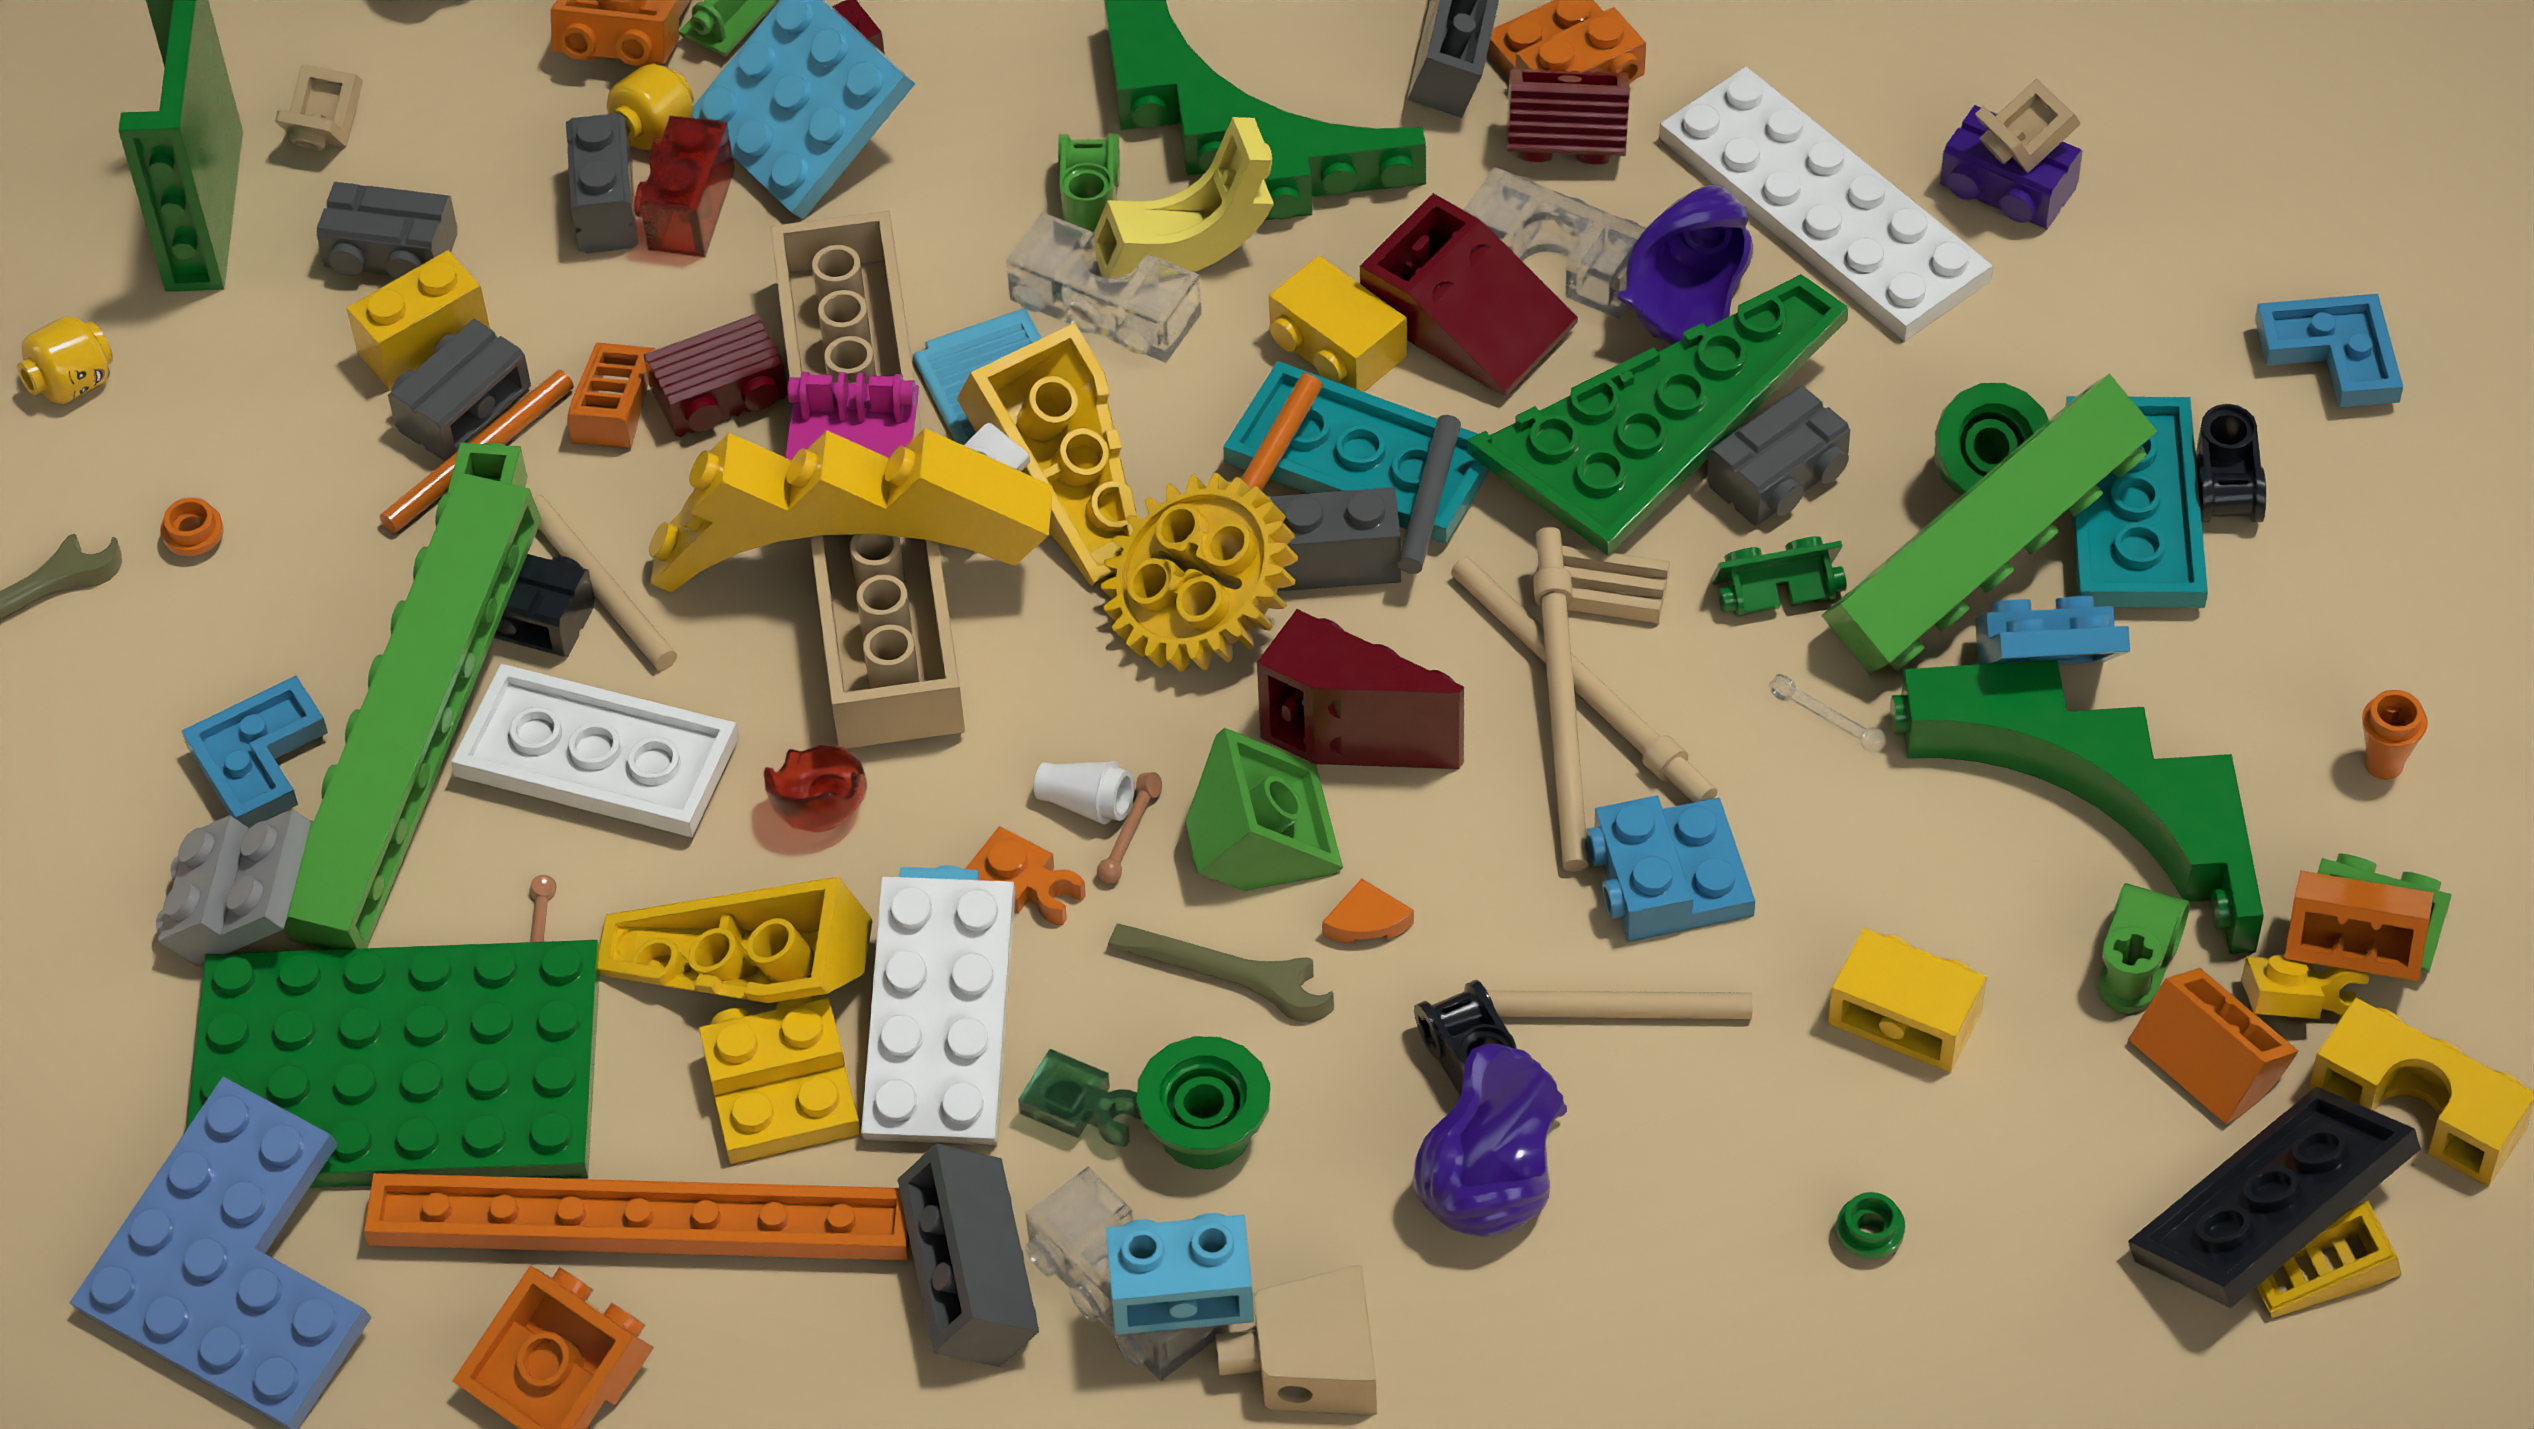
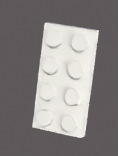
[451,664,739,837]
[861,877,1016,1145]

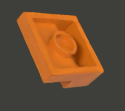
[550,0,690,67]
[1488,0,1646,84]
[452,1265,654,1429]

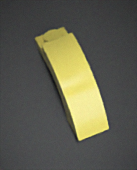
[1090,117,1274,286]

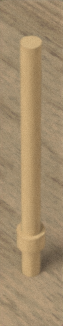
[1533,527,1589,872]
[1451,557,1718,803]

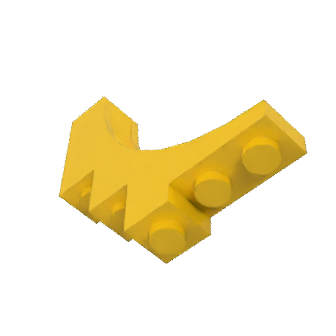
[649,428,1053,593]

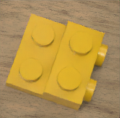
[699,996,861,1165]

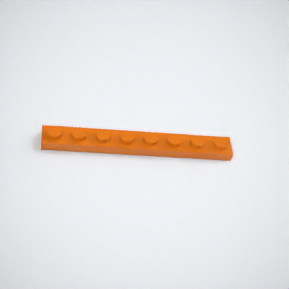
[364,1173,910,1261]

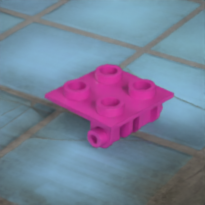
[785,371,919,460]

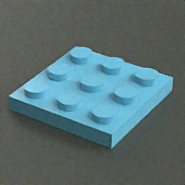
[692,0,916,220]

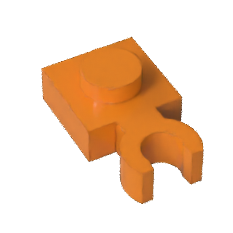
[965,826,1086,925]

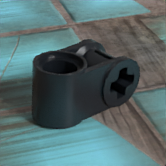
[2195,404,2266,523]
[1414,979,1517,1095]

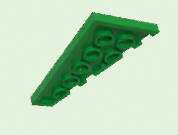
[1467,274,1849,556]

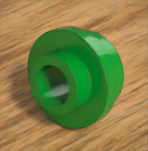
[1836,1192,1905,1259]

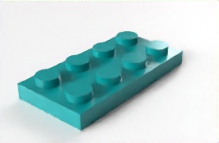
[1223,361,1490,544]
[2065,396,2208,608]

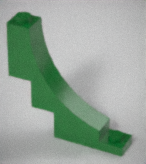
[1890,660,2264,954]

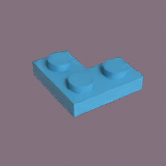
[2255,294,2403,407]
[182,675,328,828]

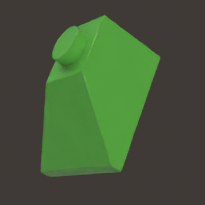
[1185,728,1343,891]

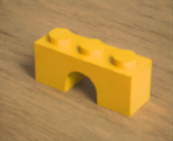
[2308,997,2534,1187]

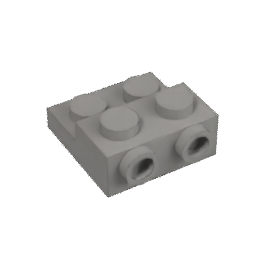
[156,809,311,966]

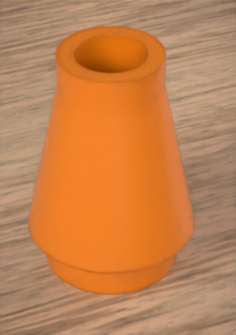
[2362,690,2428,780]

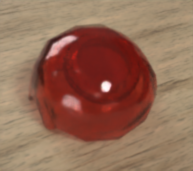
[763,744,867,833]

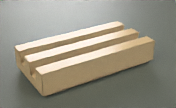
[1535,546,1670,623]

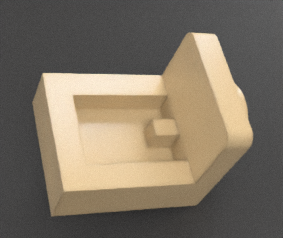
[275,64,363,151]
[1975,78,2081,173]

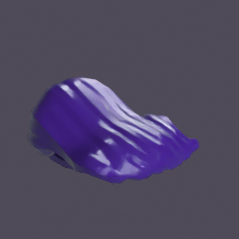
[1617,185,1753,345]
[1413,1044,1567,1237]

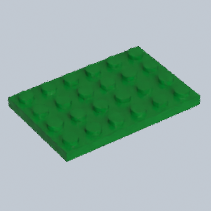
[186,940,600,1188]

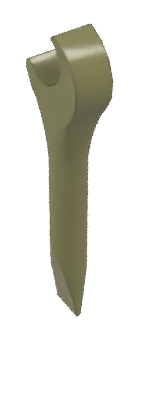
[0,534,122,619]
[1108,923,1334,1022]

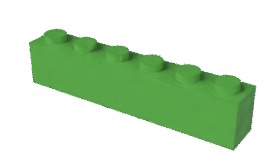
[1821,373,2158,674]

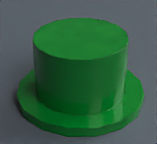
[1934,383,2049,495]
[1136,1036,1270,1170]

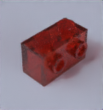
[634,115,735,258]

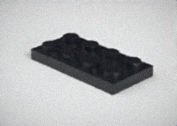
[2128,1086,2421,1308]

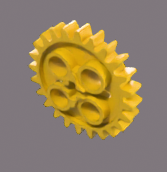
[1101,473,1298,672]

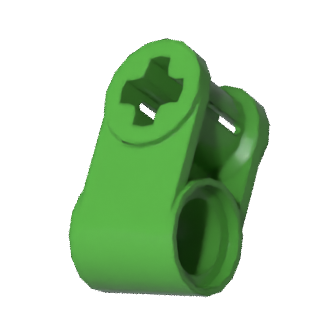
[1058,133,1120,242]
[2098,883,2190,1014]

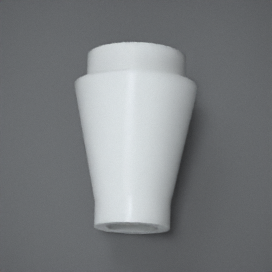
[1034,761,1134,825]

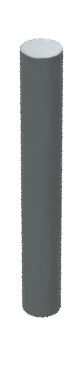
[1398,415,1461,574]

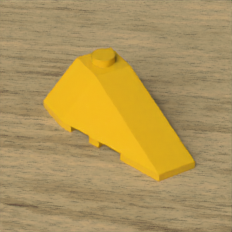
[957,323,1137,587]
[598,876,873,1003]

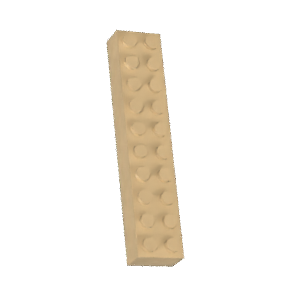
[770,210,965,750]

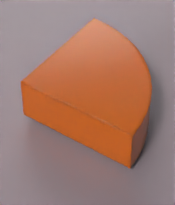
[1322,878,1414,944]

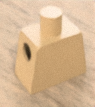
[1215,1265,1377,1415]

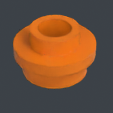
[160,497,224,556]

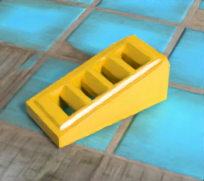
[2256,1200,2401,1318]

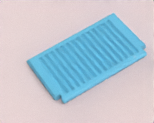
[912,308,1042,445]

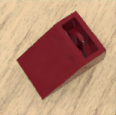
[1360,193,1578,397]
[1257,609,1464,769]

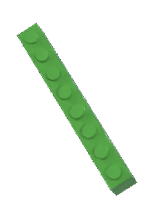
[284,472,542,950]

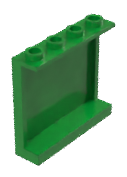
[118,0,243,292]

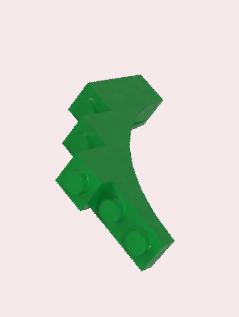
[1104,0,1426,220]

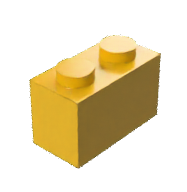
[346,250,490,390]
[1269,255,1407,392]
[1828,928,1987,1073]

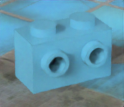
[1106,1213,1254,1335]

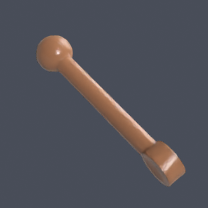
[1097,772,1162,884]
[529,875,557,942]

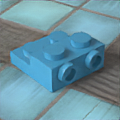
[1975,596,2130,665]
[1585,795,1755,942]

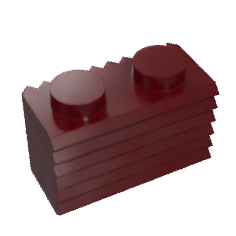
[1506,68,1630,165]
[643,313,788,437]

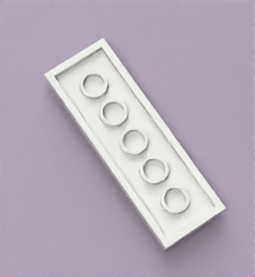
[1659,66,1993,342]

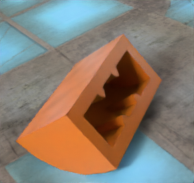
[2284,870,2434,981]
[2128,968,2299,1124]

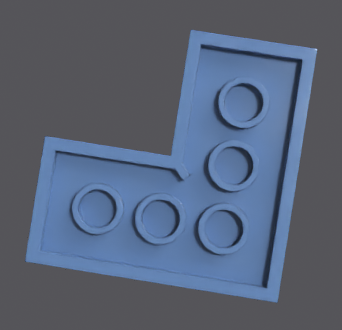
[69,1077,372,1429]

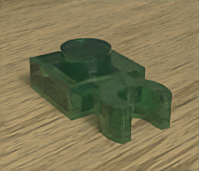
[1018,1049,1142,1147]

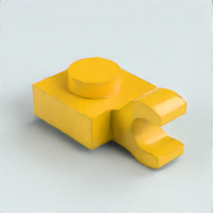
[2241,954,2370,1019]

